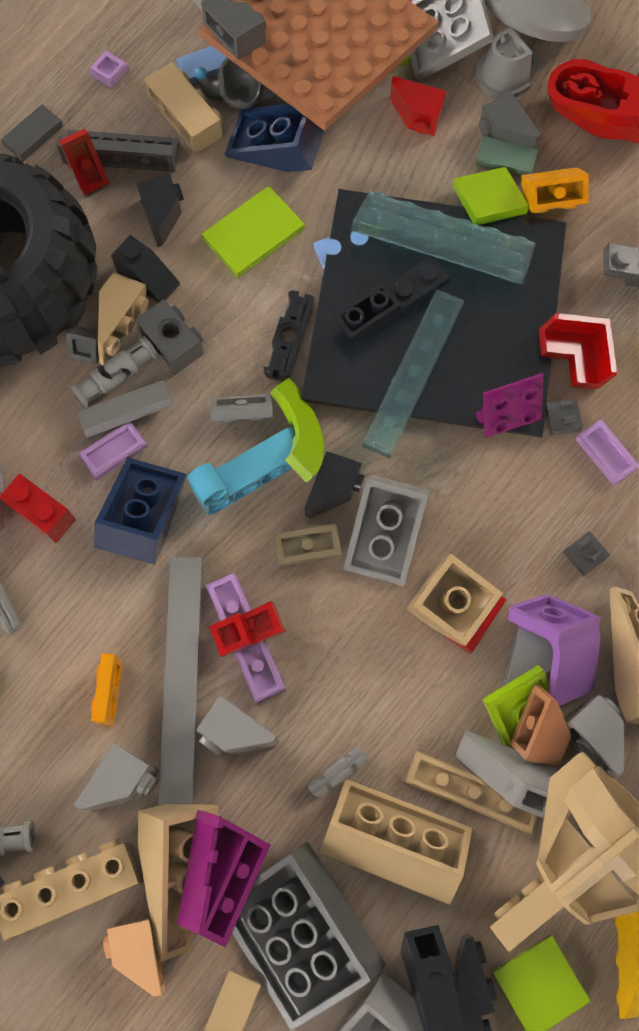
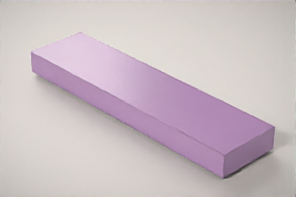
[206,573,286,704]

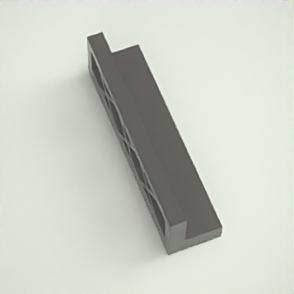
[57,130,179,172]

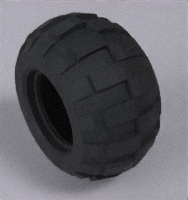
[0,154,98,366]

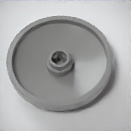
[484,0,591,42]

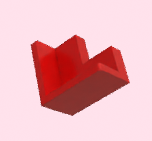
[538,313,617,389]

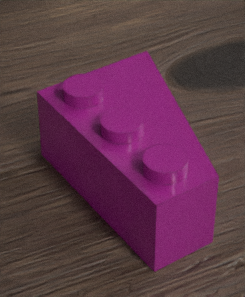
[177,810,271,947]

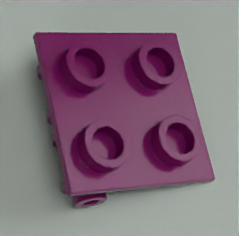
[476,373,544,438]

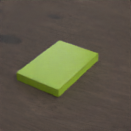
[201,186,305,278]

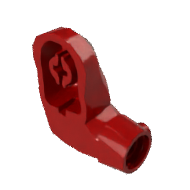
[547,59,639,143]

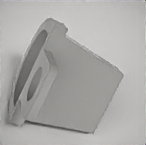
[476,27,542,99]

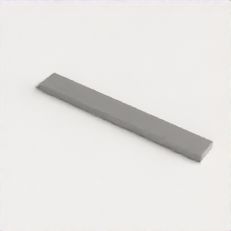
[158,557,203,806]

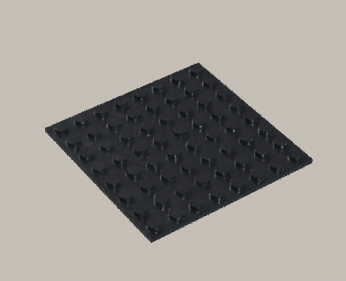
[301,189,566,438]

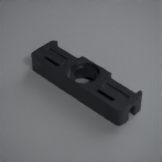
[264,290,314,382]

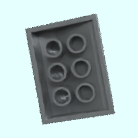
[232,842,386,1031]

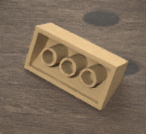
[319,779,472,905]

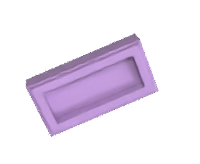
[575,419,639,486]
[78,422,148,481]

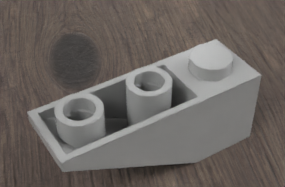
[455,731,561,818]

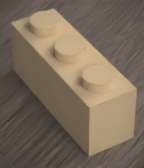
[144,62,223,154]

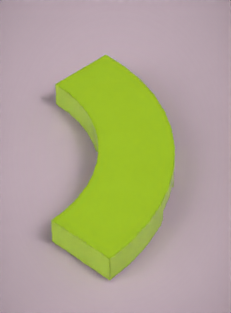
[270,378,324,483]

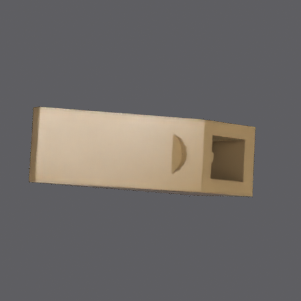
[98,272,149,366]

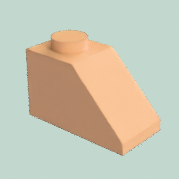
[103,918,166,997]

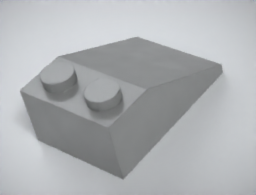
[343,474,431,586]

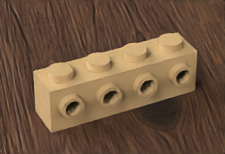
[0,839,143,941]

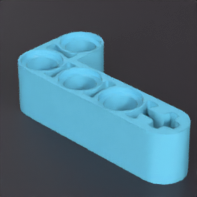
[187,427,295,515]

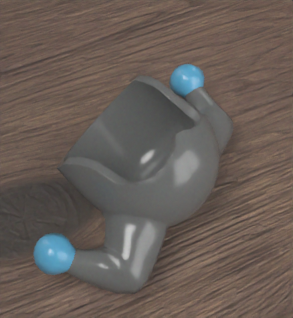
[194,58,277,110]

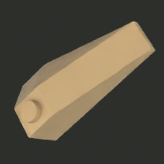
[609,586,639,725]

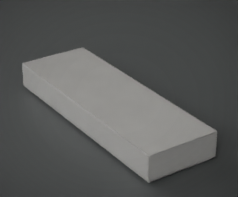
[77,380,173,438]

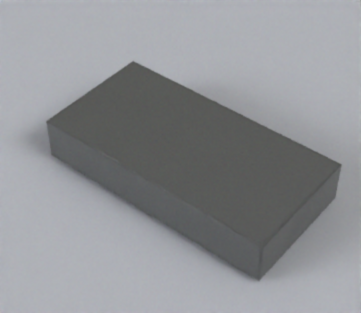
[1,104,63,161]

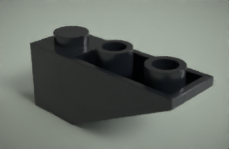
[400,925,465,1031]

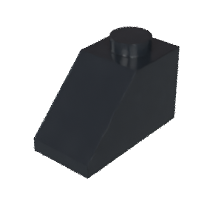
[136,173,184,247]
[111,235,180,303]
[305,451,365,518]

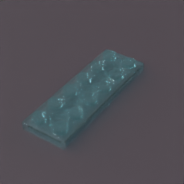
[351,191,536,284]

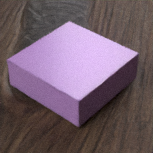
[89,51,129,88]

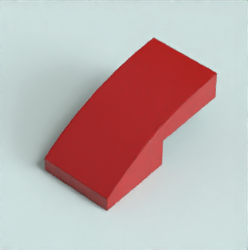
[209,601,286,657]

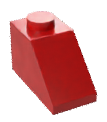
[390,76,447,136]

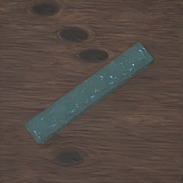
[362,290,464,459]

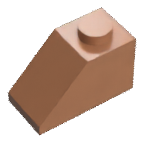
[510,684,572,767]

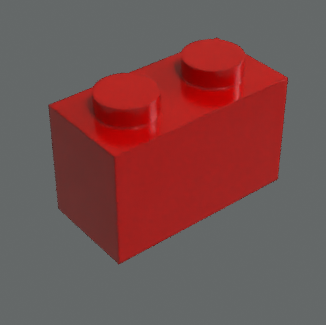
[0,473,76,543]

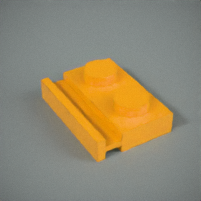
[91,653,123,727]

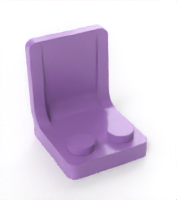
[508,594,601,706]

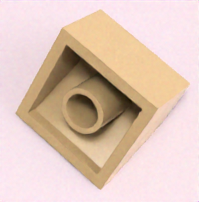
[406,554,503,646]

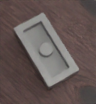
[210,394,273,423]

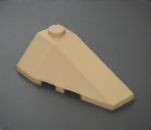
[138,804,219,962]

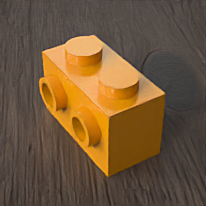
[521,167,589,213]

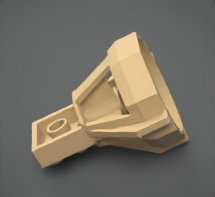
[490,752,639,952]

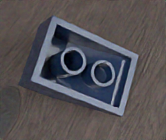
[224,104,325,172]
[94,457,186,565]

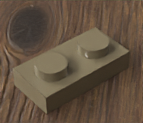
[274,524,342,567]

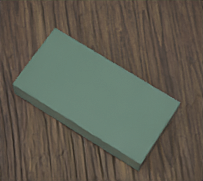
[476,136,538,176]

